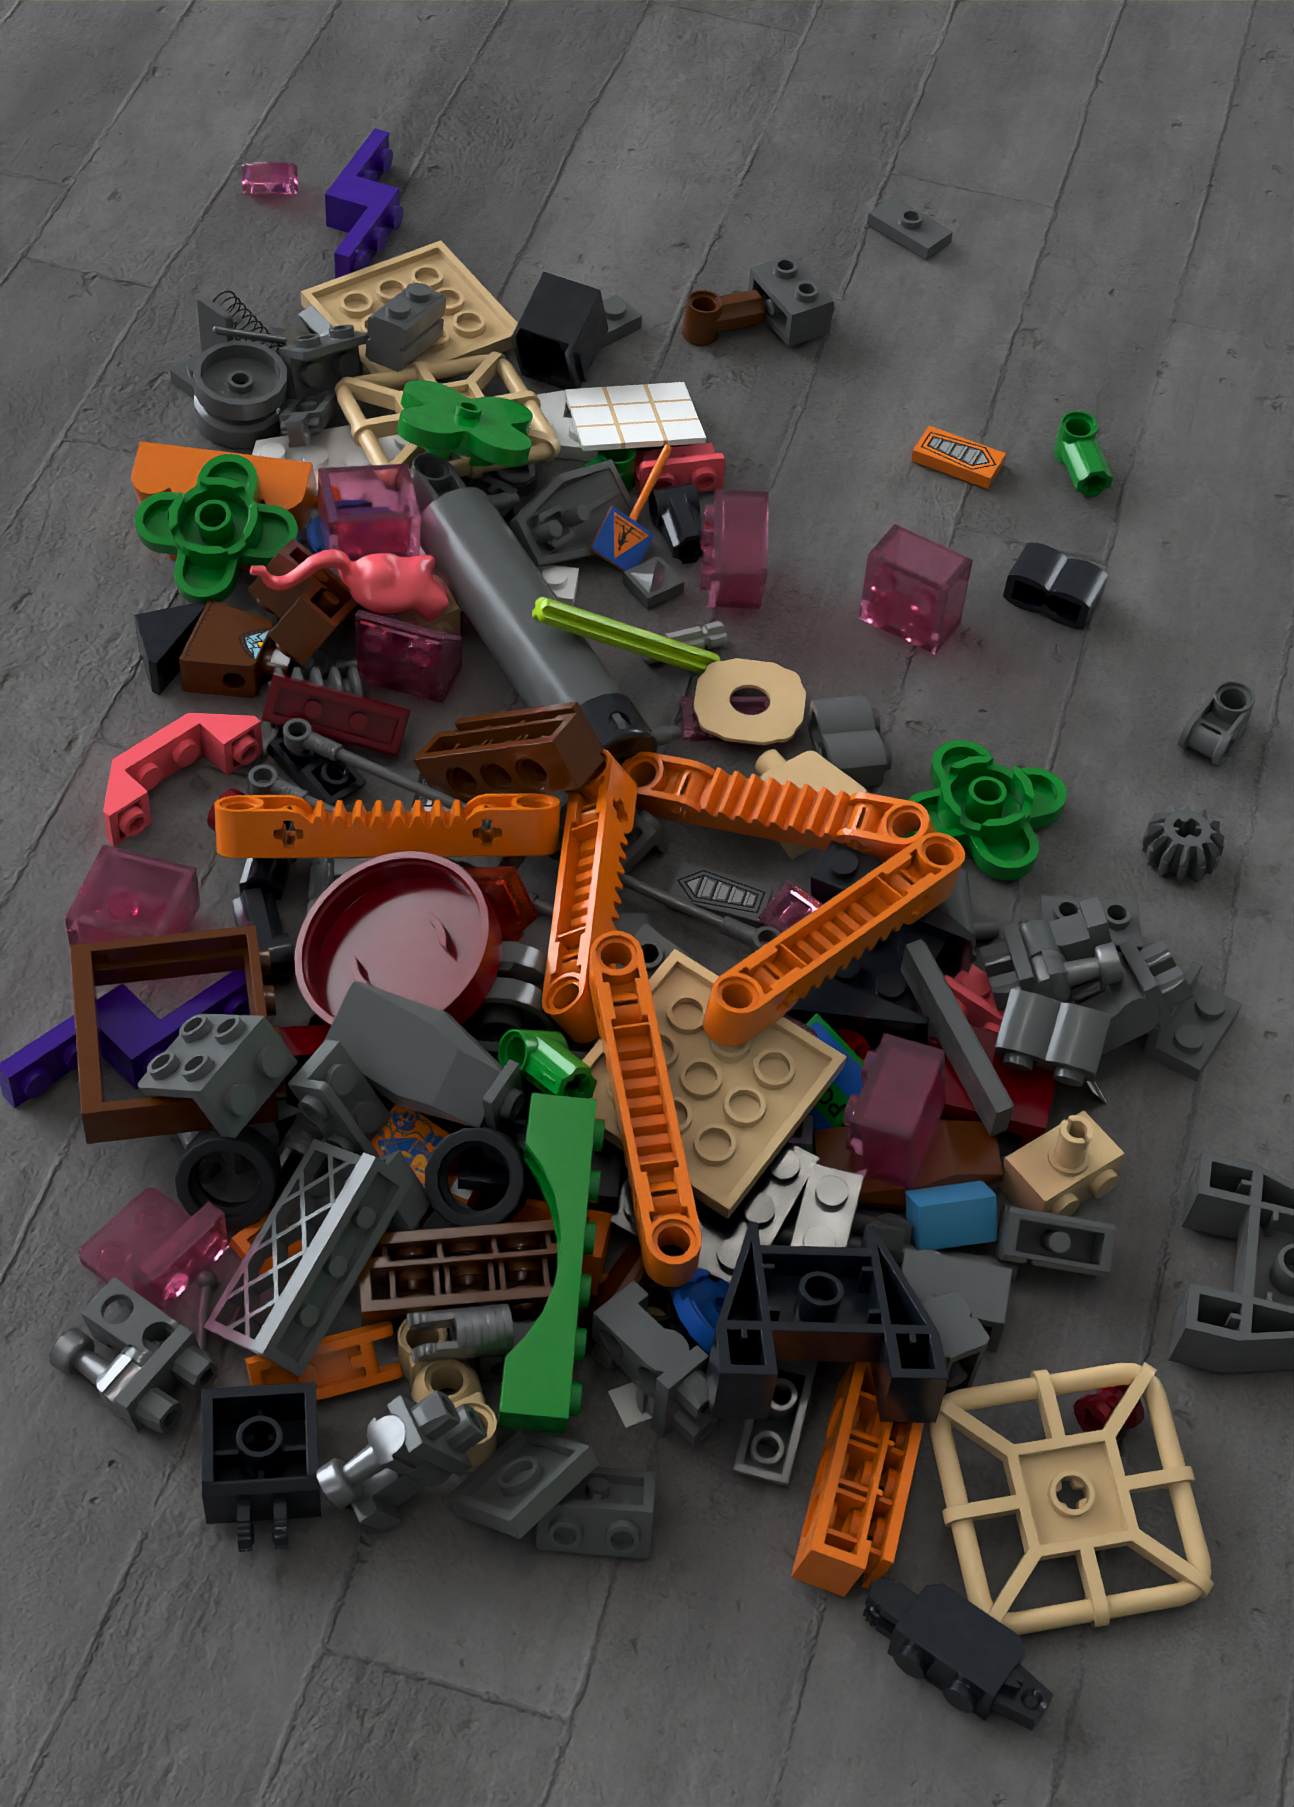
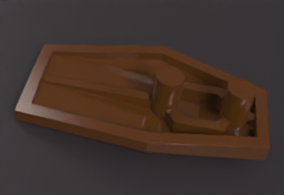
[812,1116,1004,1210]

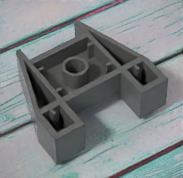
[1168,1150,1294,1373]

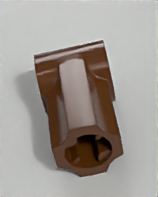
[682,289,765,345]

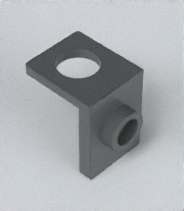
[473,1059,526,1133]

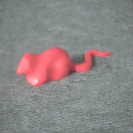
[250,549,449,622]

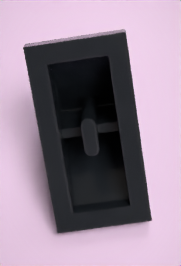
[134,602,206,695]

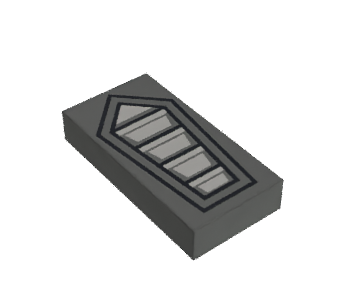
[666,862,773,929]

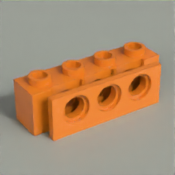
[791,1362,924,1597]

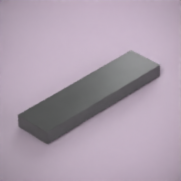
[901,939,1014,1137]

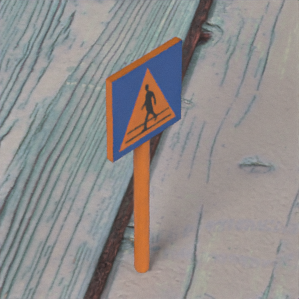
[590,445,672,572]

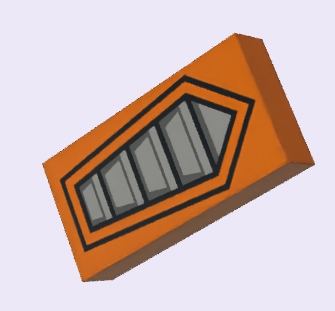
[911,425,1006,489]

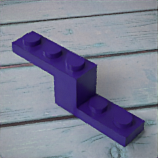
[325,128,404,279]
[0,970,250,1108]

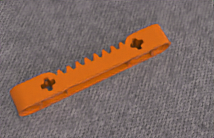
[542,749,637,1044]
[622,752,937,862]
[214,793,560,858]
[702,833,965,1046]
[589,931,701,1287]

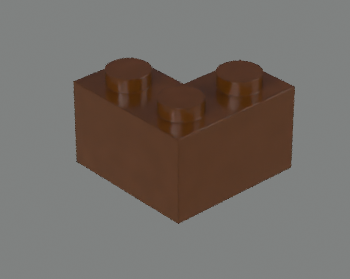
[247,538,358,665]

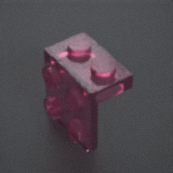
[78,1188,229,1311]

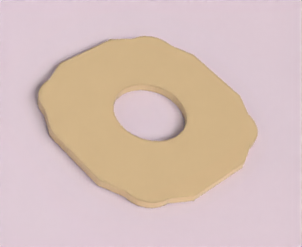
[693,658,806,746]

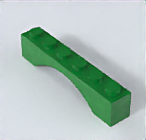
[497,1093,605,1434]

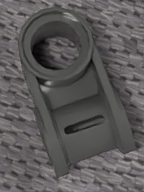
[1178,681,1255,768]

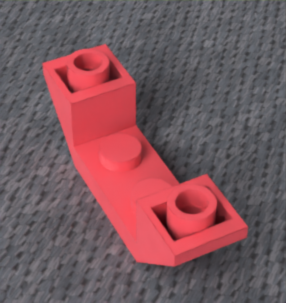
[103,713,263,847]

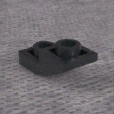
[266,733,366,806]

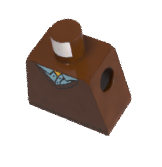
[179,599,296,698]

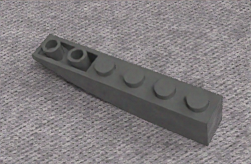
[733,1163,864,1487]

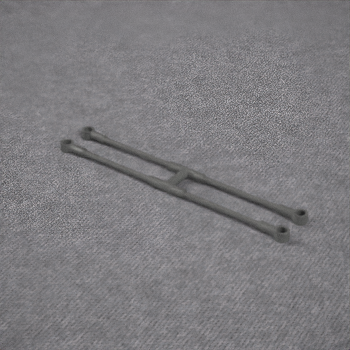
[249,718,781,975]

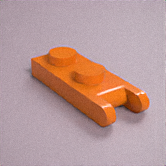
[244,1321,403,1401]

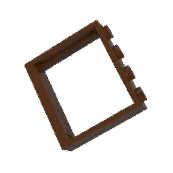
[69,925,287,1144]

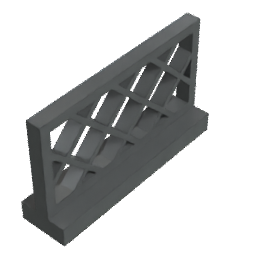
[203,1138,412,1377]

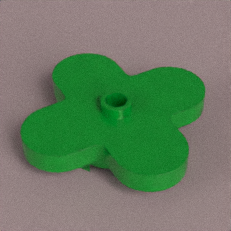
[397,380,533,467]
[134,454,300,605]
[904,740,1067,880]

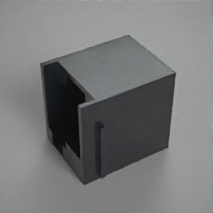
[511,271,609,390]

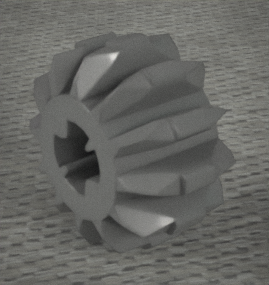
[1142,803,1225,884]

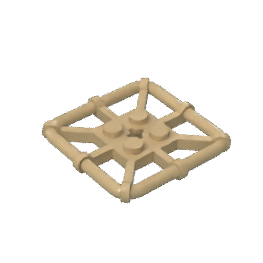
[335,351,561,490]
[929,1362,1214,1635]

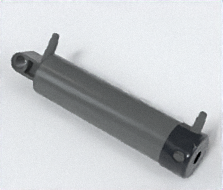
[404,453,681,766]

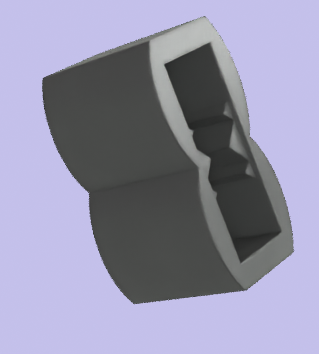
[807,695,892,787]
[994,989,1112,1086]

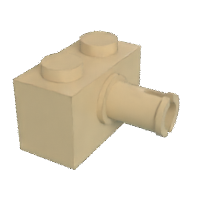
[997,1110,1125,1217]

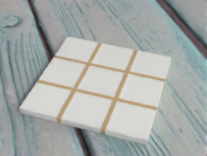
[565,382,706,451]

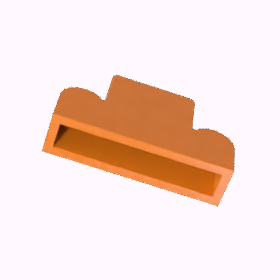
[131,441,317,570]

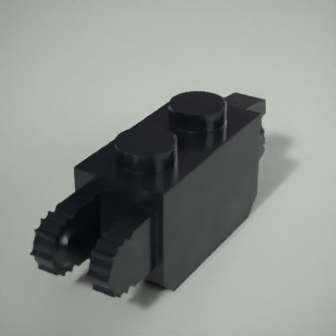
[863,1576,1054,1731]

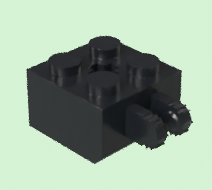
[201,1382,322,1552]

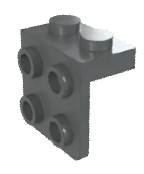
[138,1014,298,1138]

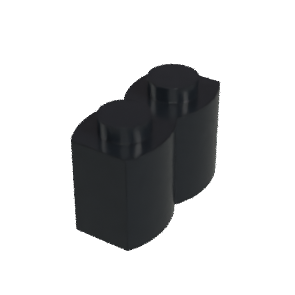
[1003,542,1108,629]

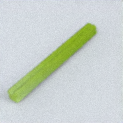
[532,597,720,675]

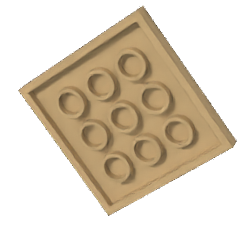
[301,240,518,391]
[582,949,847,1219]

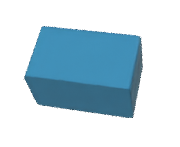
[905,1181,998,1251]

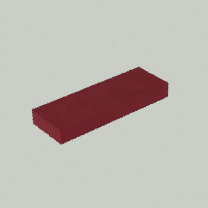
[261,673,410,757]

